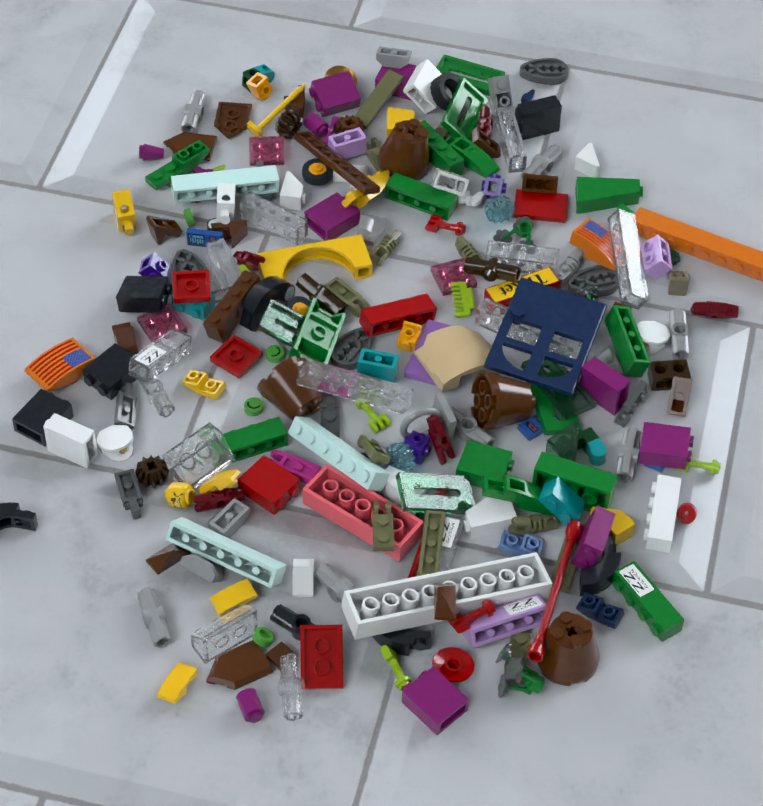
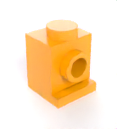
[246,72,273,101]
[397,321,422,353]

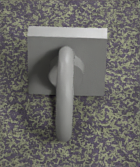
[399,393,457,442]

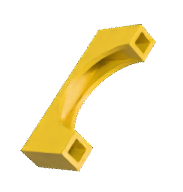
[256,234,373,280]

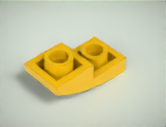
[182,369,226,400]
[197,469,241,494]
[210,578,258,617]
[157,662,198,704]

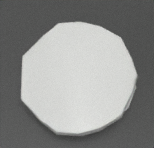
[637,321,671,355]
[96,425,133,461]

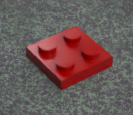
[172,270,211,304]
[210,334,263,379]

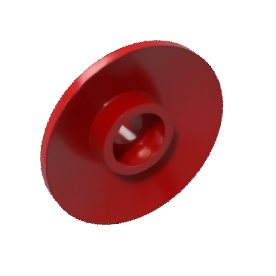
[432,647,475,682]

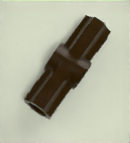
[464,257,521,283]
[296,273,346,315]

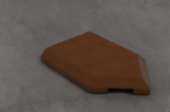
[214,102,252,139]
[163,132,217,161]
[206,640,273,690]

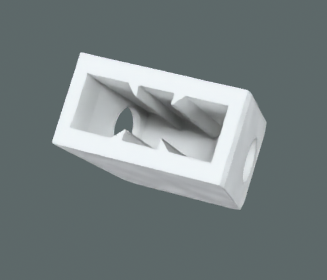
[431,168,470,197]
[216,183,236,224]

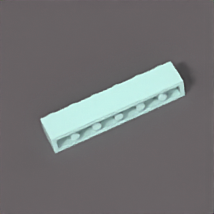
[171,165,279,204]
[288,416,390,491]
[165,517,287,588]

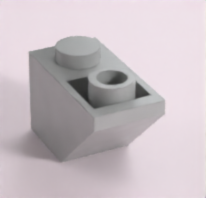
[487,75,514,112]

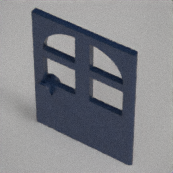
[483,277,607,396]

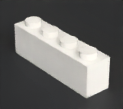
[643,474,682,553]

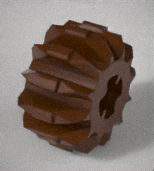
[336,115,364,134]

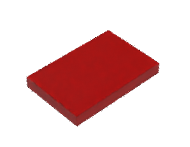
[513,189,568,223]
[300,624,344,690]

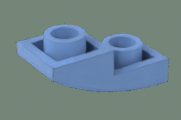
[497,529,544,556]

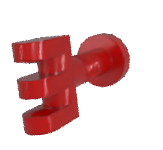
[425,214,466,236]
[448,600,496,634]

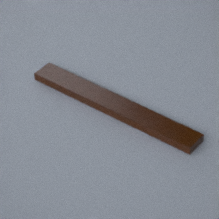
[294,131,380,195]

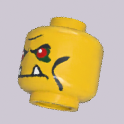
[164,482,196,509]

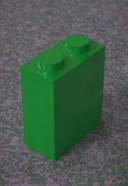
[455,440,515,488]

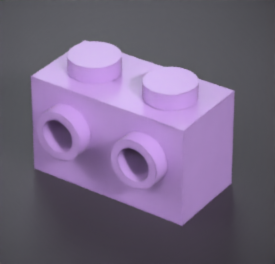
[328,127,367,159]
[641,234,672,280]

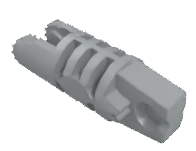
[555,247,584,285]

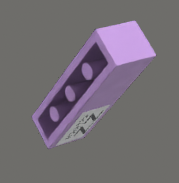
[463,594,547,648]

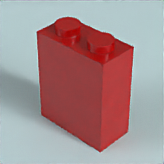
[237,455,300,515]

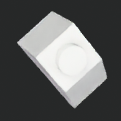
[280,171,307,211]

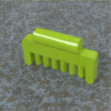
[450,282,476,318]

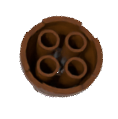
[378,118,430,180]
[257,355,323,421]
[471,372,536,430]
[537,611,599,686]

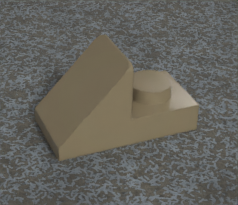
[667,271,690,296]

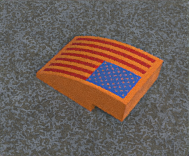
[569,218,631,271]
[24,337,96,392]

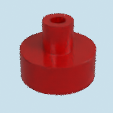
[676,503,697,524]

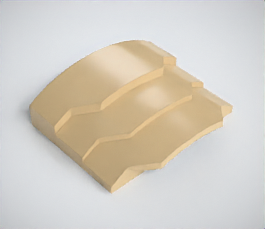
[414,325,501,392]

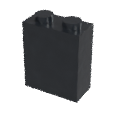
[514,95,562,140]
[116,276,172,313]
[83,343,144,400]
[12,389,74,447]

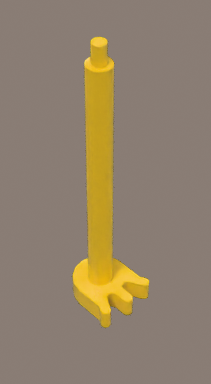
[247,84,306,138]

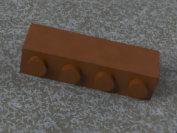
[203,270,261,343]

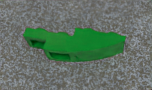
[445,135,500,178]
[145,140,210,191]
[482,475,554,515]

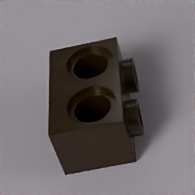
[647,359,691,391]

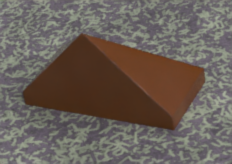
[522,174,558,194]
[146,543,191,575]
[434,583,456,621]

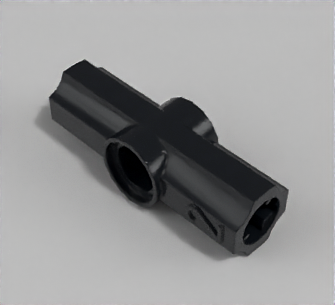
[270,604,315,641]

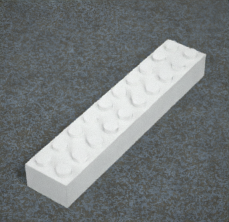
[341,552,553,640]

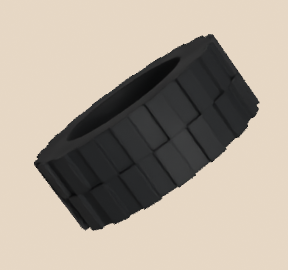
[430,72,460,111]

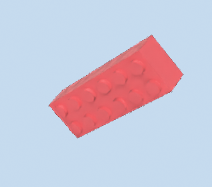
[302,464,424,562]

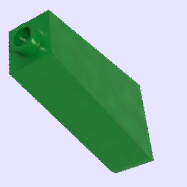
[575,177,643,214]

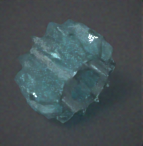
[484,195,515,224]
[386,442,416,473]

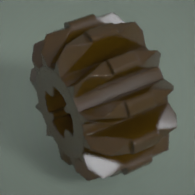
[275,110,303,139]
[135,455,169,488]

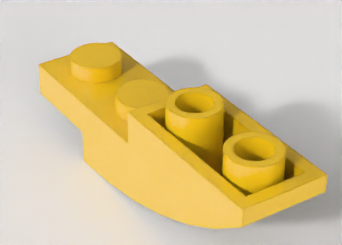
[341,170,390,209]

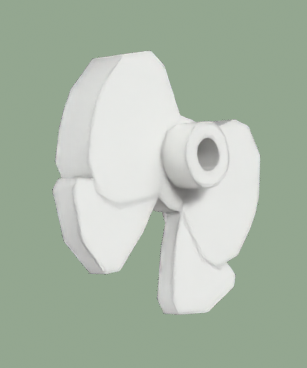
[457,190,485,206]

